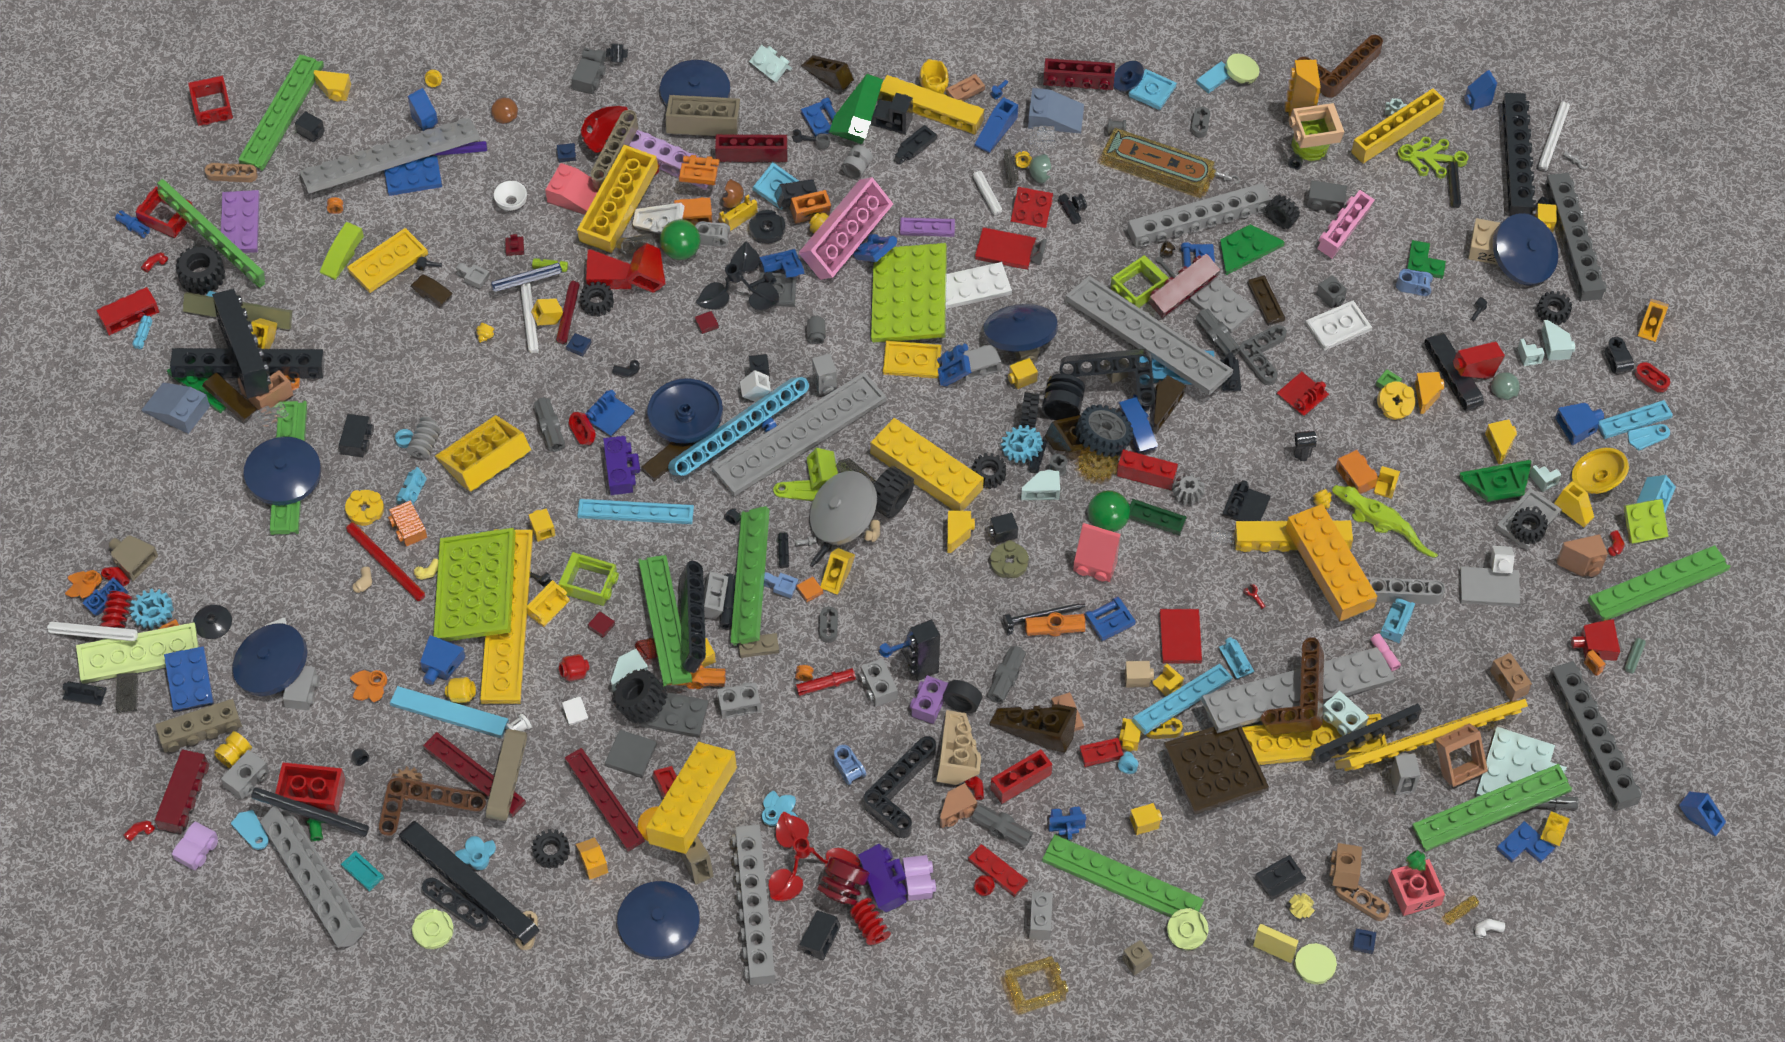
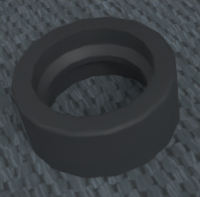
[943,680,983,714]

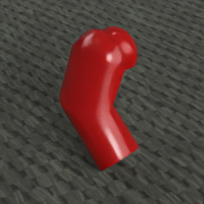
[141,252,168,273]
[1608,530,1625,557]
[101,567,130,586]
[964,776,984,800]
[123,820,155,842]

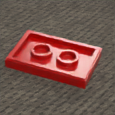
[975,227,1036,270]
[1160,609,1202,664]

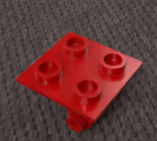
[1011,187,1053,228]
[1276,371,1329,416]

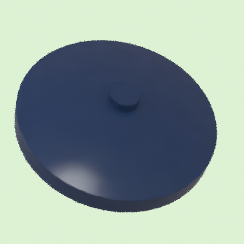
[660,60,730,108]
[1493,214,1559,285]
[984,304,1058,351]
[647,378,723,443]
[244,437,321,505]
[232,623,308,696]
[617,881,700,960]

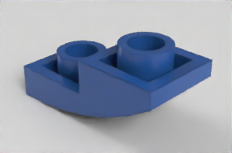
[83,578,128,616]

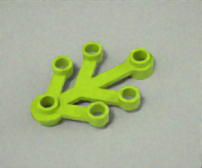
[1398,137,1468,179]

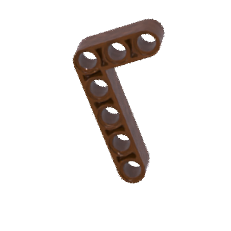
[1297,35,1383,98]
[1261,637,1324,735]
[379,776,486,836]

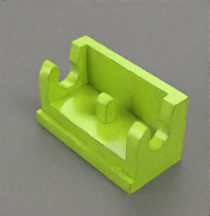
[806,448,838,490]

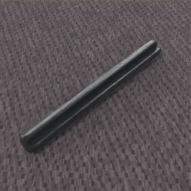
[251,787,369,837]

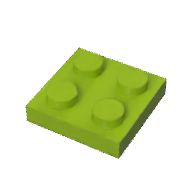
[1623,499,1669,543]

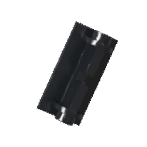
[1220,353,1241,391]
[62,681,107,706]

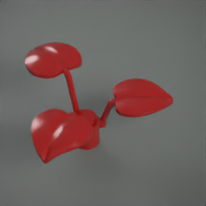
[769,811,860,901]

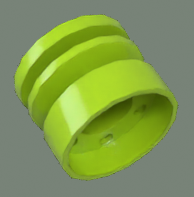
[1291,118,1330,161]

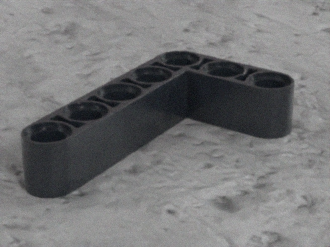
[1059,349,1155,406]
[864,736,936,838]

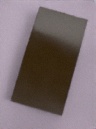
[410,274,453,308]

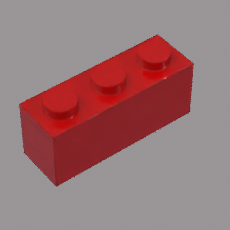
[96,287,160,336]
[1117,449,1178,491]
[990,749,1053,804]

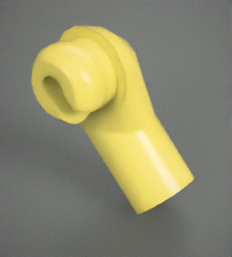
[414,558,439,580]

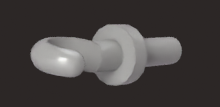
[1563,151,1589,169]
[1213,170,1240,185]
[796,536,825,546]

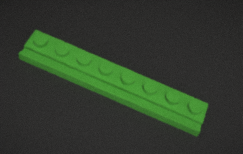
[238,54,324,171]
[157,179,265,288]
[270,401,307,535]
[731,506,770,646]
[1587,545,1731,621]
[638,555,692,686]
[1412,764,1572,852]
[1042,834,1204,918]

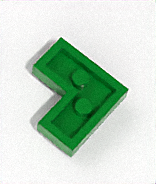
[1407,240,1446,279]

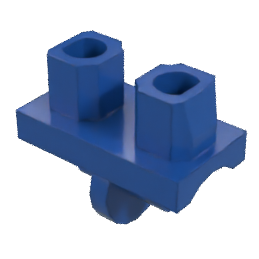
[1048,806,1086,840]

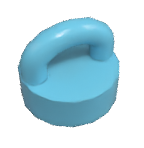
[395,429,413,448]
[1118,751,1139,774]

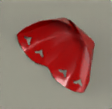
[581,105,628,152]

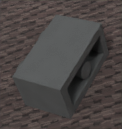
[1307,180,1347,213]

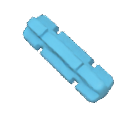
[132,315,152,349]

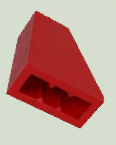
[626,243,666,293]
[586,250,632,289]
[1453,341,1505,379]

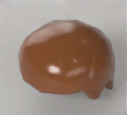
[491,97,519,124]
[723,179,744,209]

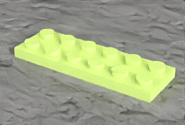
[76,623,199,684]

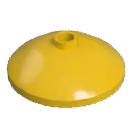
[1572,448,1629,494]

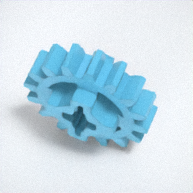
[1001,425,1043,463]
[130,589,174,630]

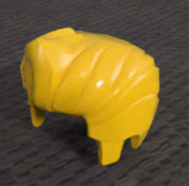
[919,59,949,94]

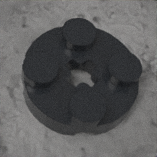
[749,210,786,243]

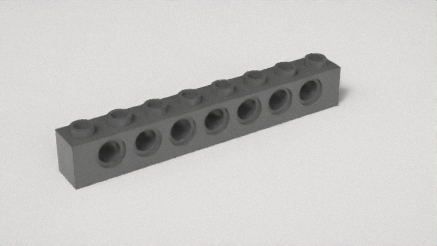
[1545,173,1606,302]
[1549,661,1642,811]

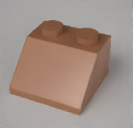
[1556,534,1608,577]

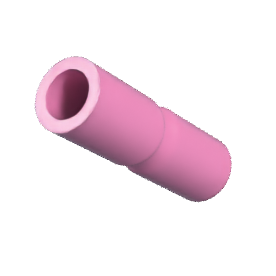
[1370,634,1401,671]

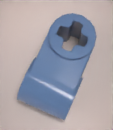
[1396,269,1433,296]
[834,745,866,785]

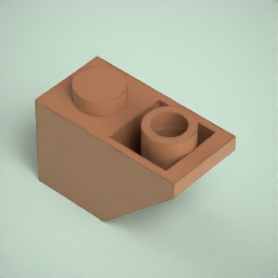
[940,783,977,828]

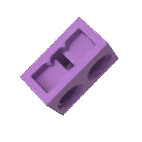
[910,675,948,724]

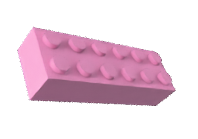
[799,177,893,280]

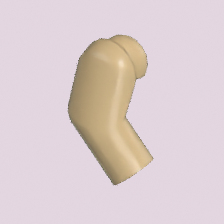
[864,520,880,542]
[352,567,372,593]

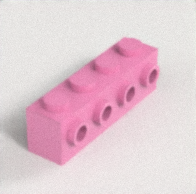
[1317,190,1375,259]

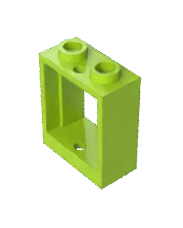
[1110,255,1169,308]
[559,552,619,606]

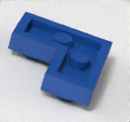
[760,249,804,278]
[1497,821,1555,863]

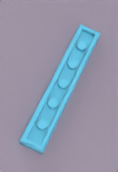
[578,499,694,524]
[1132,664,1233,735]
[390,686,509,739]

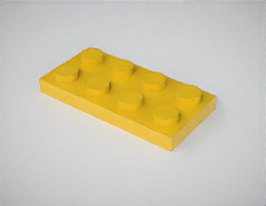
[347,228,428,293]

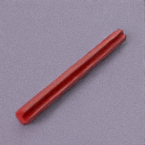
[346,522,425,601]

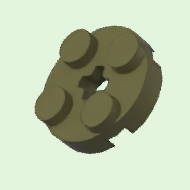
[990,540,1029,578]

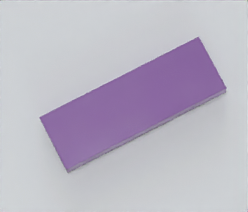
[900,218,955,237]

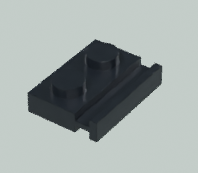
[1255,855,1306,900]

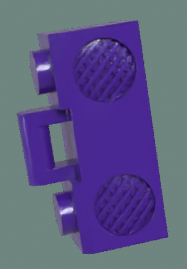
[603,436,641,495]
[858,844,907,913]

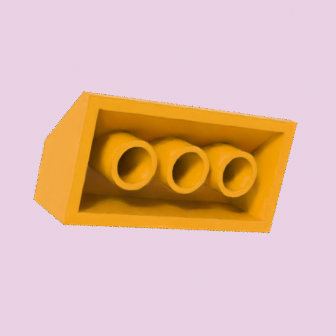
[1285,59,1321,117]

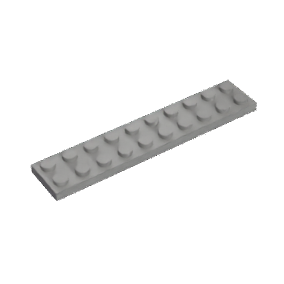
[299,118,480,194]
[1065,276,1233,395]
[712,372,887,496]
[1201,647,1395,733]

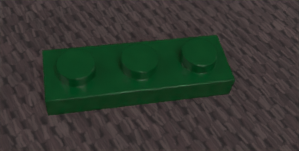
[1129,499,1187,536]

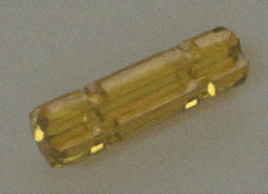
[1443,895,1479,925]

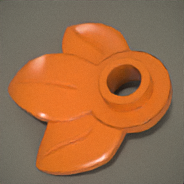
[65,570,102,598]
[350,670,387,703]

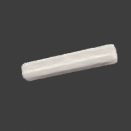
[973,171,1002,215]

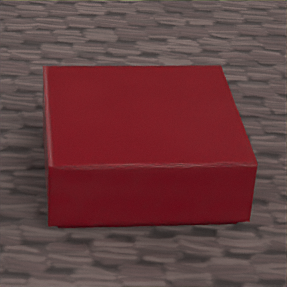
[695,311,719,334]
[588,611,615,638]

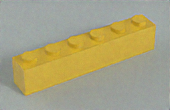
[878,75,984,135]
[1351,88,1445,164]
[1234,520,1353,552]

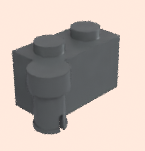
[572,47,606,94]

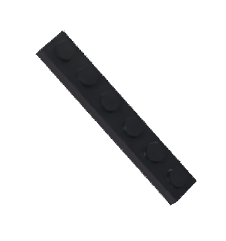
[1311,703,1422,764]

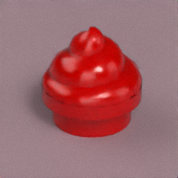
[974,875,995,896]

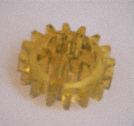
[1078,447,1119,482]

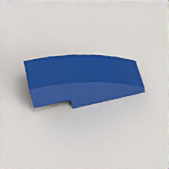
[1118,397,1158,454]

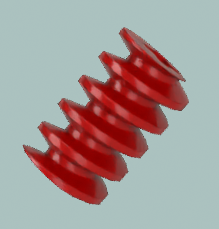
[99,591,132,629]
[850,898,891,945]

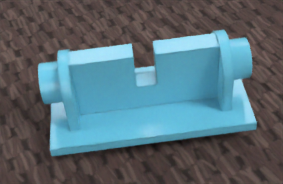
[396,467,427,505]
[1219,637,1254,679]

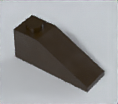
[801,55,854,90]
[1153,375,1186,434]

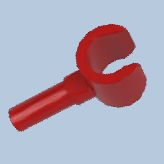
[1243,584,1266,609]

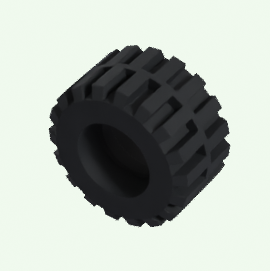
[176,245,225,295]
[874,466,915,519]
[612,669,667,724]

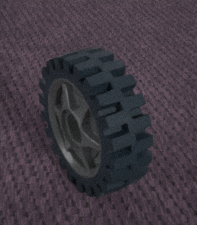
[1075,404,1133,457]

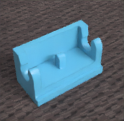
[1380,598,1415,643]

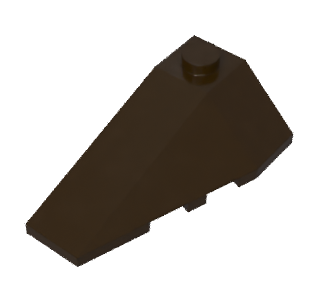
[1045,408,1112,452]
[989,704,1077,753]

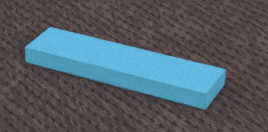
[1598,400,1673,439]

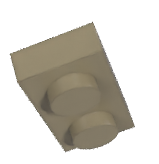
[738,633,779,658]

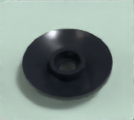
[193,605,232,639]

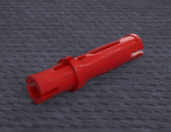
[796,668,856,696]

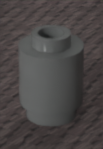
[807,316,826,344]

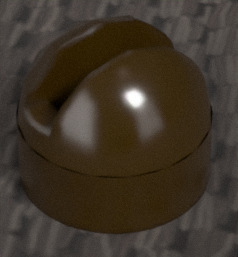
[1160,241,1175,257]

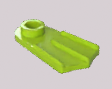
[773,480,819,501]

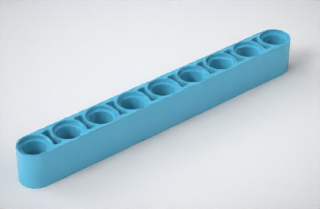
[668,377,809,476]

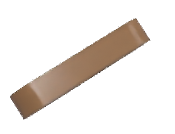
[205,163,258,183]
[1335,885,1390,921]

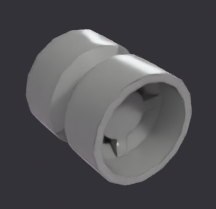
[841,145,873,179]

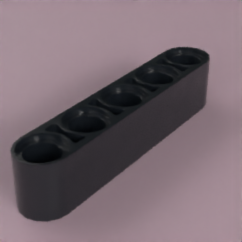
[1424,333,1484,411]

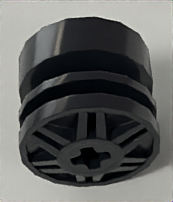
[1042,374,1085,420]

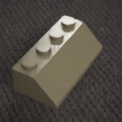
[666,95,740,136]

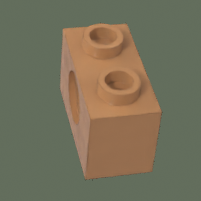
[1490,653,1532,701]
[1329,843,1362,889]

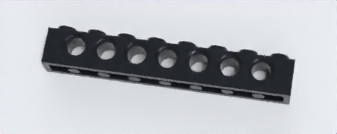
[1502,92,1536,216]
[170,348,325,379]

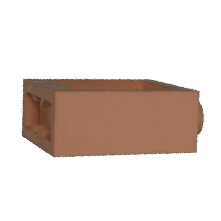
[1435,723,1488,787]

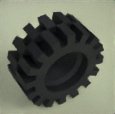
[1265,195,1300,229]
[580,282,614,317]
[1537,291,1572,325]
[1020,392,1040,427]
[972,453,1006,489]
[1511,507,1548,544]
[532,829,570,869]

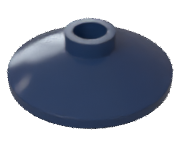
[1114,61,1144,92]

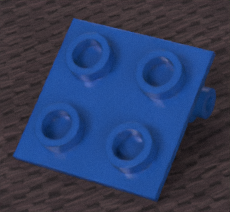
[585,389,635,436]

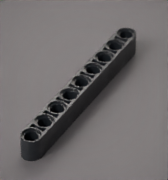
[398,820,540,946]

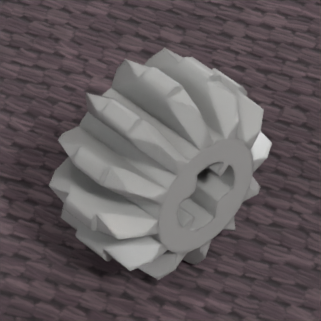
[1172,473,1205,506]

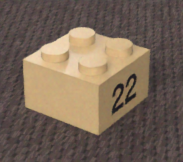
[1468,218,1500,265]

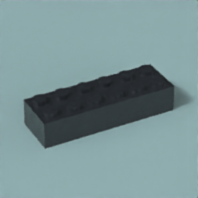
[212,288,271,399]

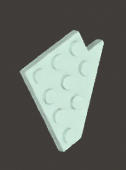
[1476,727,1567,797]

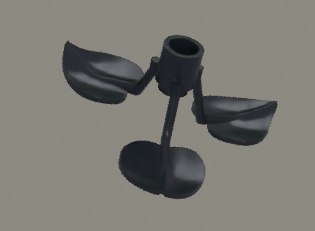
[696,241,779,311]

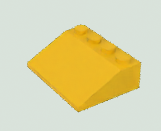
[435,415,531,492]

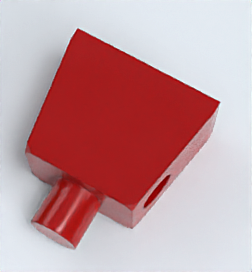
[1571,619,1620,661]

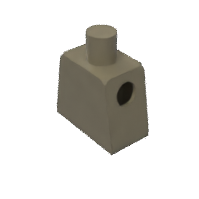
[109,535,158,582]
[680,836,714,885]

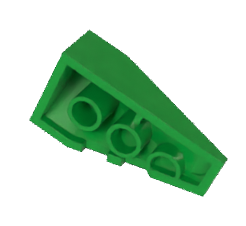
[829,74,883,144]

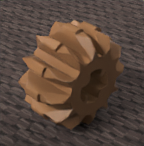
[390,766,423,801]

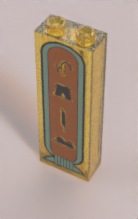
[1101,128,1216,198]

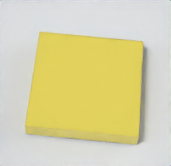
[1253,924,1299,963]

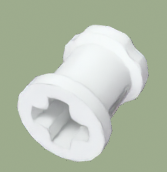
[505,714,532,731]

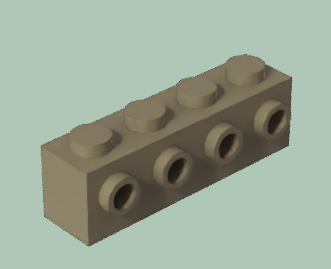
[155,698,242,753]

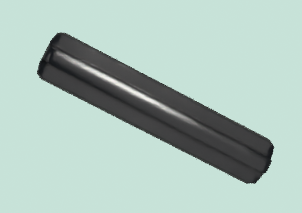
[1447,161,1461,208]

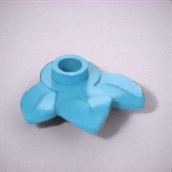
[762,791,798,826]
[455,836,496,870]

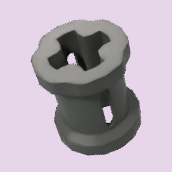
[1108,119,1126,136]
[1050,454,1067,477]

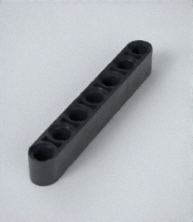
[680,561,706,673]

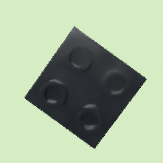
[1222,480,1271,521]

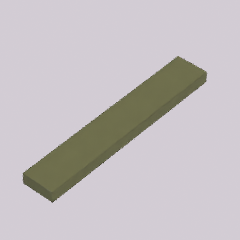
[183,292,293,330]

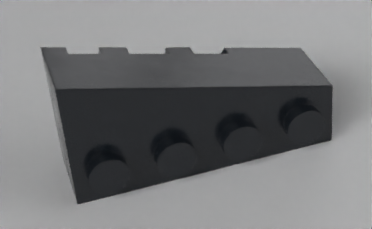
[901,619,940,681]

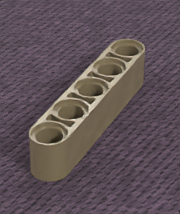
[590,110,638,190]
[486,729,527,822]

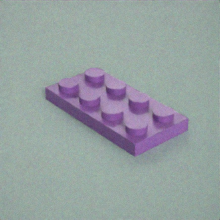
[221,190,260,254]

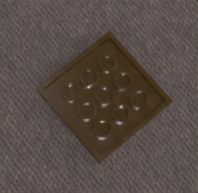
[1163,726,1269,815]

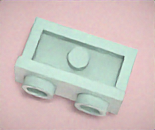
[749,45,792,82]

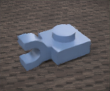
[764,572,798,598]

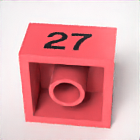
[1388,859,1445,916]

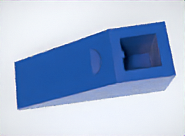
[974,97,1018,153]

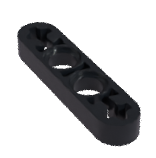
[422,878,489,931]

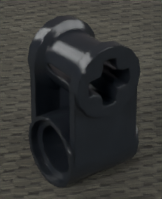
[1604,337,1634,374]

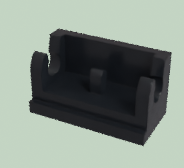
[799,910,841,961]

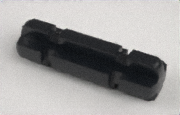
[1058,193,1081,225]
[1029,440,1047,473]
[778,532,789,568]

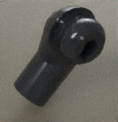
[612,360,640,377]

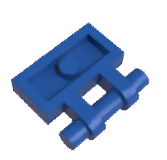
[937,344,971,386]

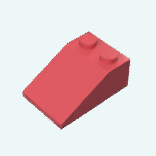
[545,163,599,215]
[1073,523,1121,582]

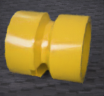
[213,731,252,769]

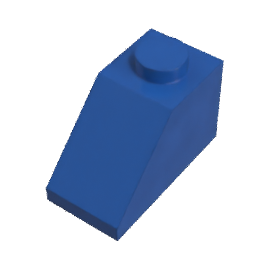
[1464,70,1497,111]
[408,88,438,131]
[1679,791,1726,836]

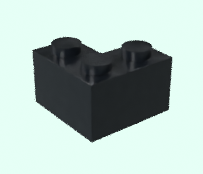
[872,93,913,135]

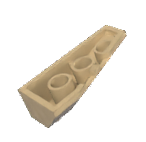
[936,710,981,785]

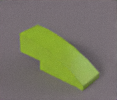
[320,222,364,280]

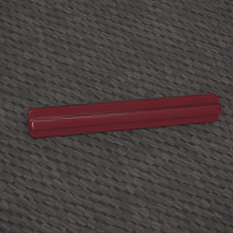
[556,280,580,344]

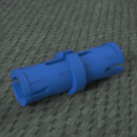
[115,210,150,238]

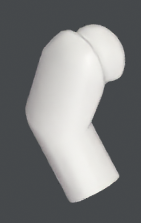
[1474,919,1505,938]

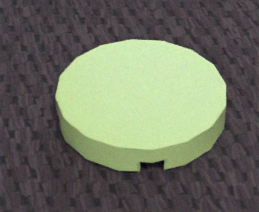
[1225,54,1260,84]
[1167,908,1209,950]
[412,909,454,949]
[1295,943,1337,984]

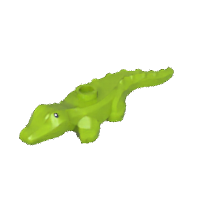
[1332,485,1438,558]

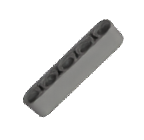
[1366,577,1445,604]

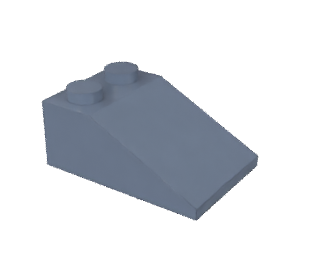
[1028,88,1084,134]
[142,382,210,434]

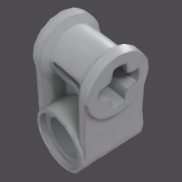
[696,221,730,247]

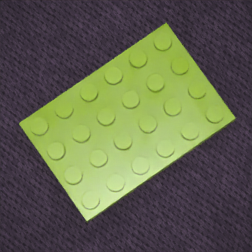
[871,243,947,342]
[434,528,516,641]

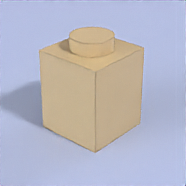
[1125,661,1154,688]

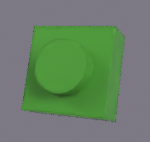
[1376,369,1402,389]

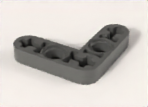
[1239,325,1287,385]

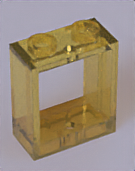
[1004,956,1068,1015]

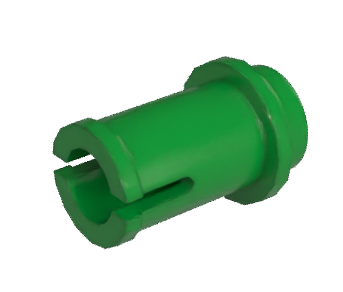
[307,818,323,842]

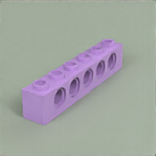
[615,130,708,190]

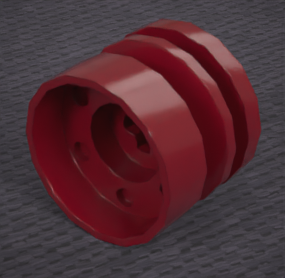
[817,856,870,905]

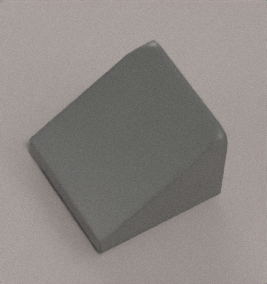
[1030,239,1047,265]

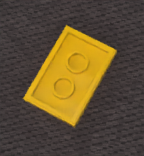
[883,341,941,379]

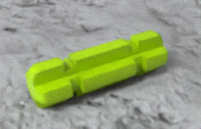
[532,258,568,272]

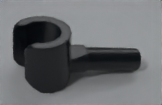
[792,129,816,143]
[416,257,442,271]
[750,272,777,288]
[1470,297,1487,322]
[530,572,552,587]

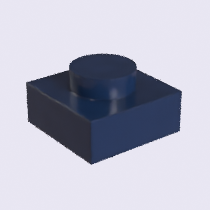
[557,143,576,163]
[566,333,592,357]
[1352,928,1377,954]

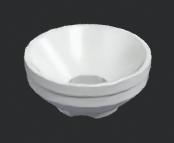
[494,181,527,210]

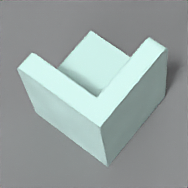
[1517,339,1545,366]
[1529,465,1561,492]

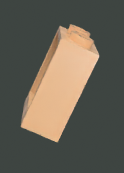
[1289,103,1344,148]

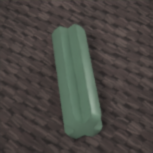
[1624,638,1646,674]

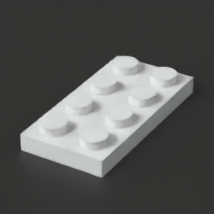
[946,262,1012,309]

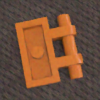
[679,155,720,185]

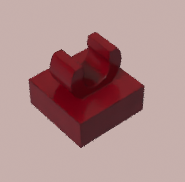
[505,234,525,256]

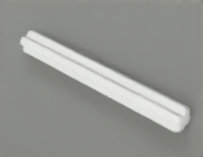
[1538,101,1570,172]
[520,282,539,354]
[47,622,138,641]

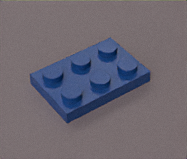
[385,155,442,196]
[164,646,214,712]

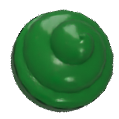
[1405,849,1426,871]

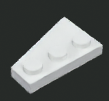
[633,203,685,234]

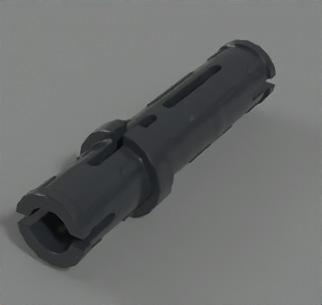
[719,573,736,630]

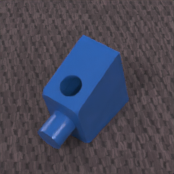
[1555,403,1604,445]
[420,635,466,685]

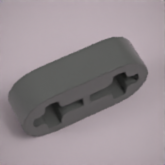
[1192,107,1210,138]
[820,606,838,643]

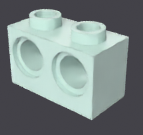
[1323,691,1369,736]

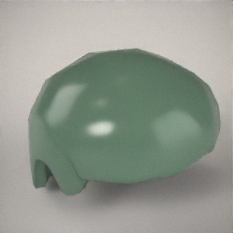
[1030,154,1051,183]
[1491,372,1520,400]

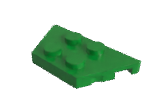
[1220,224,1285,275]
[1459,460,1532,502]

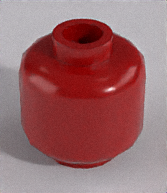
[559,654,589,681]

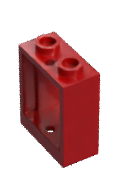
[188,75,233,126]
[135,186,193,239]

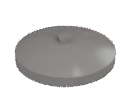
[810,471,877,545]

